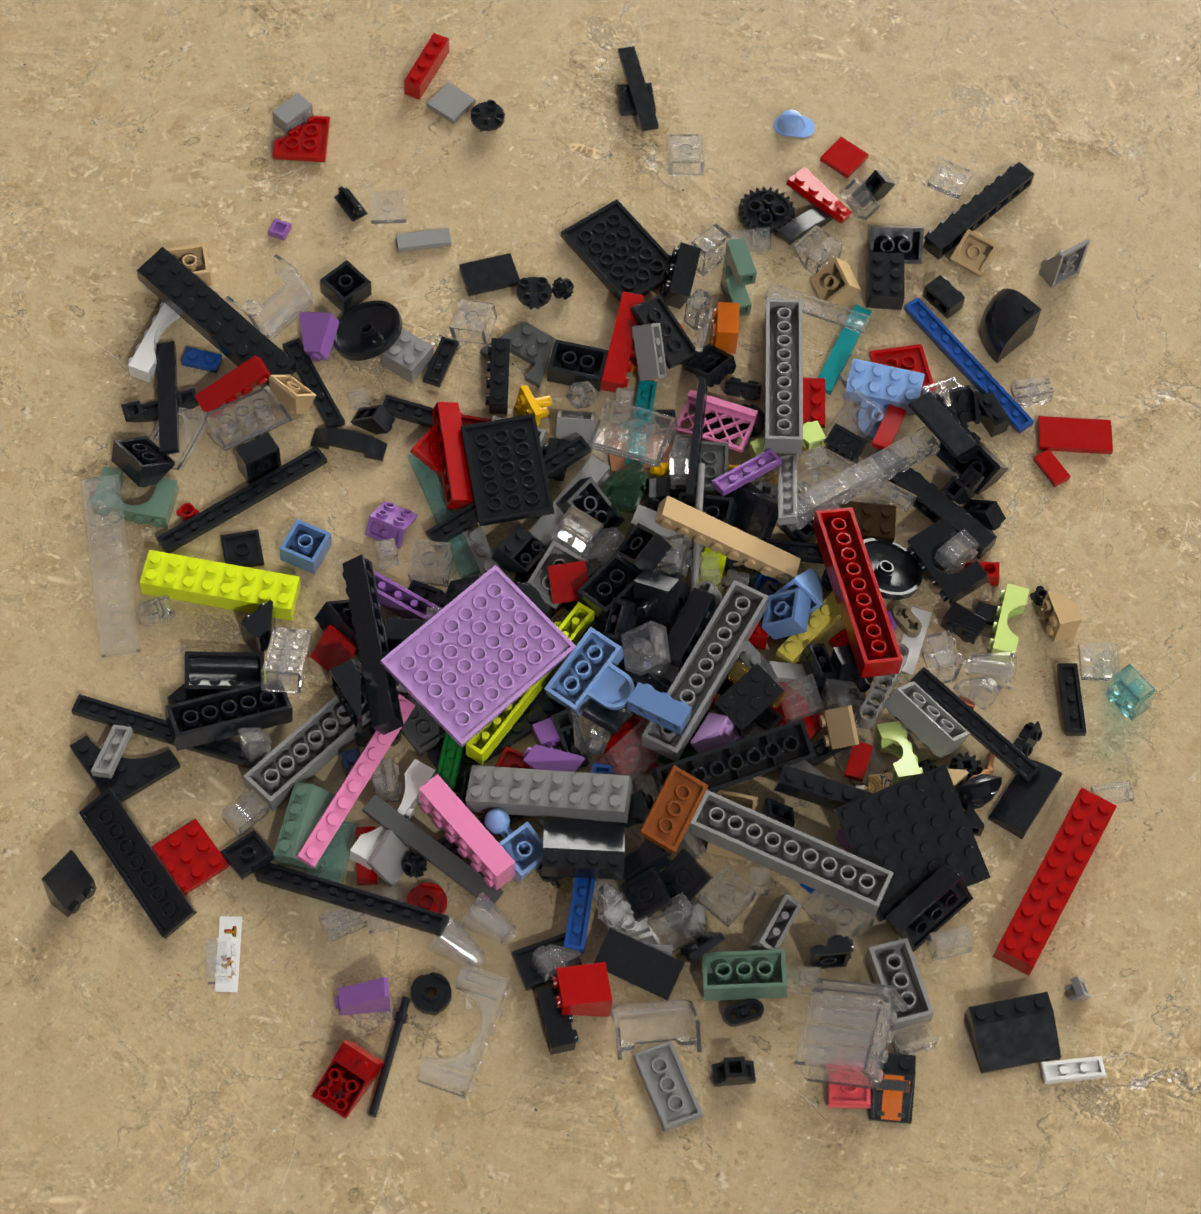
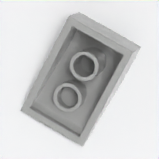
[1039,239,1090,288]
[527,540,586,609]

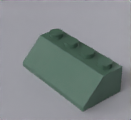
[273,782,335,870]
[702,949,787,1001]

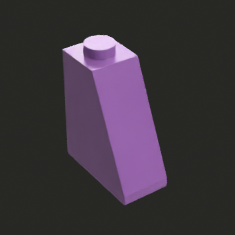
[299,312,339,362]
[522,744,585,772]
[335,977,390,1015]

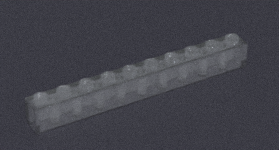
[786,426,941,532]

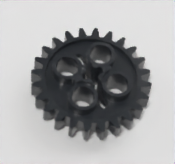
[738,187,795,237]

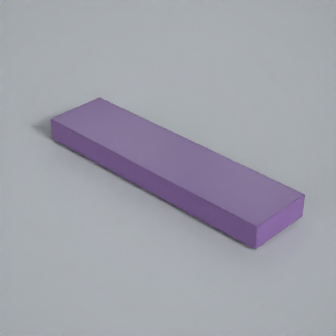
[711,449,782,496]

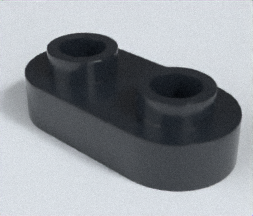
[723,999,764,1027]

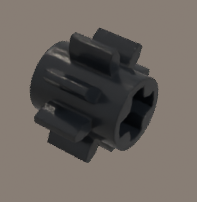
[552,277,574,300]
[402,852,427,879]

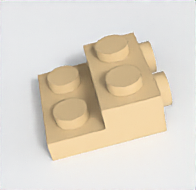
[950,229,999,277]

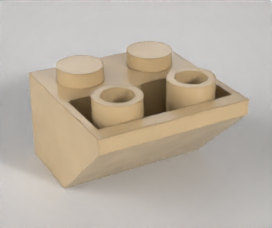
[1039,591,1082,642]

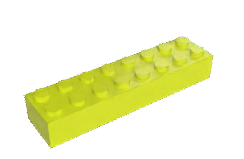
[139,550,301,621]

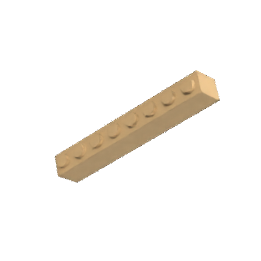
[654,495,801,584]

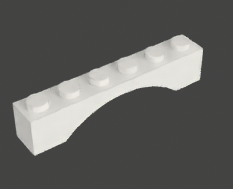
[127,302,180,383]
[350,759,435,870]

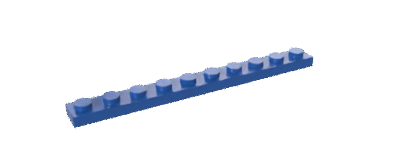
[904,297,1034,434]
[563,763,613,953]

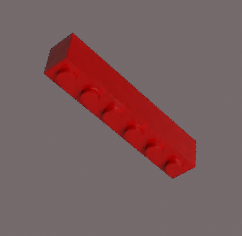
[601,292,644,394]
[432,401,475,509]

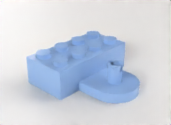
[844,358,925,440]
[544,627,635,716]

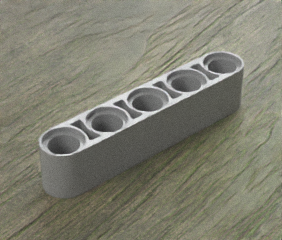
[857,643,909,729]

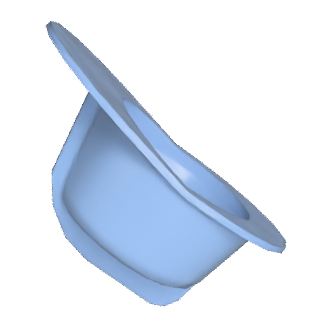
[774,110,815,138]

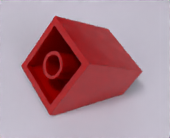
[552,962,613,1017]

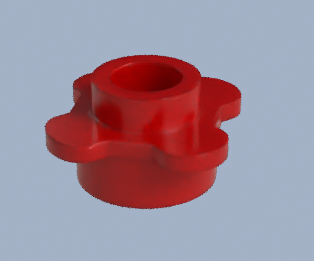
[176,503,199,521]

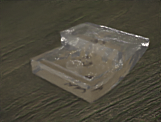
[550,504,603,558]

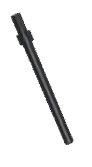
[368,997,411,1118]

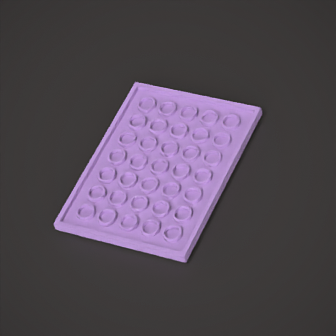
[380,565,576,747]

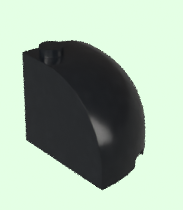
[980,288,1041,363]

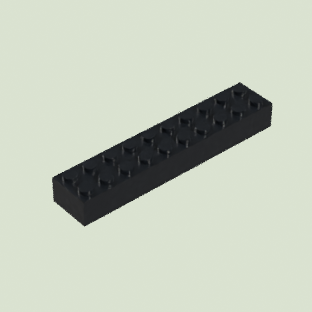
[137,247,296,396]

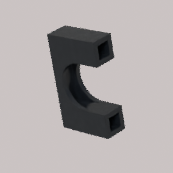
[907,516,988,606]
[605,790,673,881]

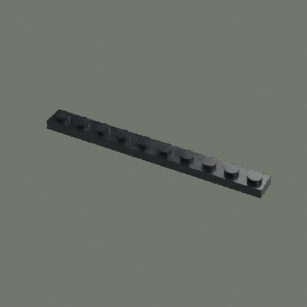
[426,435,592,549]
[157,446,327,553]
[71,694,265,769]
[255,862,450,937]

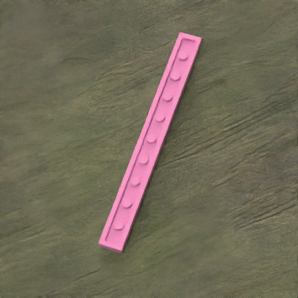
[296,694,416,868]

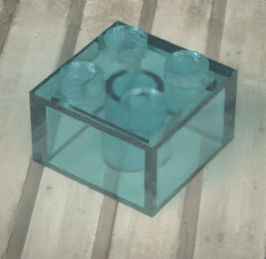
[1105,664,1157,721]

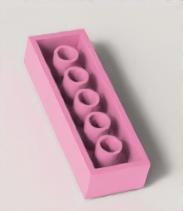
[418,774,516,891]

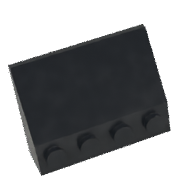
[541,819,625,880]
[964,992,1061,1074]

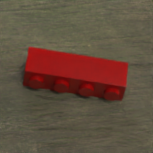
[404,33,449,100]
[194,355,271,417]

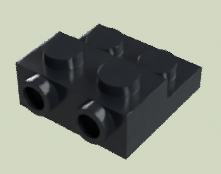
[683,344,736,388]
[805,935,854,971]

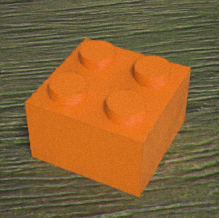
[711,302,739,354]

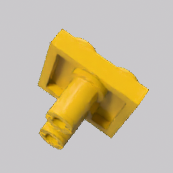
[514,385,552,427]

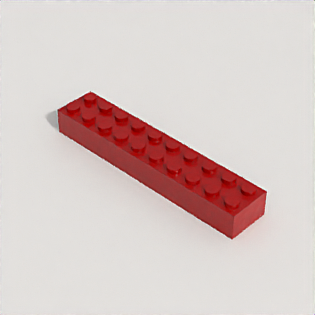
[812,507,903,678]
[993,787,1117,976]

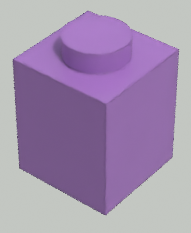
[532,718,560,749]

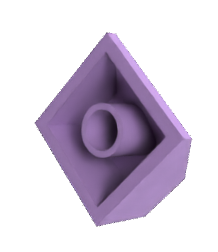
[690,713,742,753]

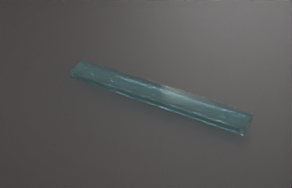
[408,454,479,579]

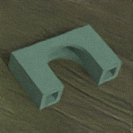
[721,238,757,317]
[91,467,179,528]

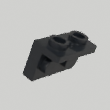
[949,385,981,424]
[825,423,868,463]

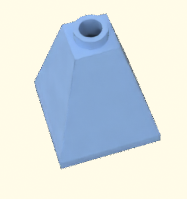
[774,568,823,615]

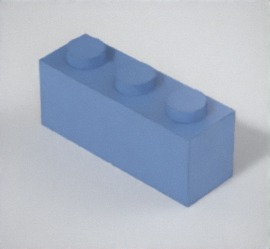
[627,682,692,735]

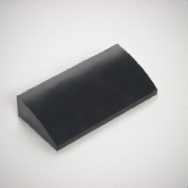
[184,651,264,690]
[988,759,1063,839]

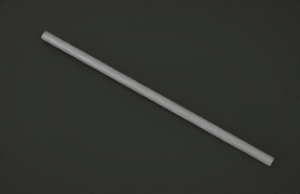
[690,463,705,593]

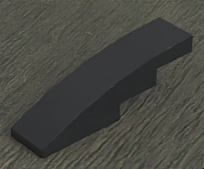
[777,207,834,245]

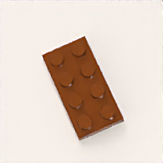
[638,765,708,854]

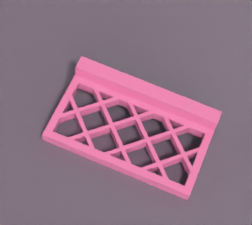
[674,390,760,453]

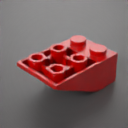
[311,1040,385,1119]

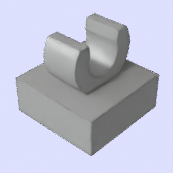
[1064,976,1091,1001]

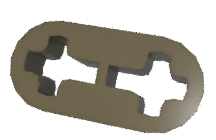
[892,604,922,638]

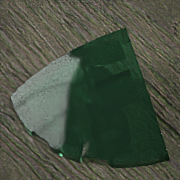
[600,460,646,513]

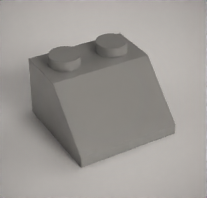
[556,410,595,444]

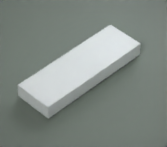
[1040,1056,1106,1084]

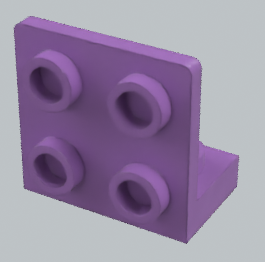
[365,501,418,548]

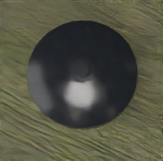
[333,300,403,361]
[863,538,923,600]

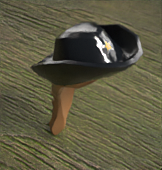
[955,751,1002,809]

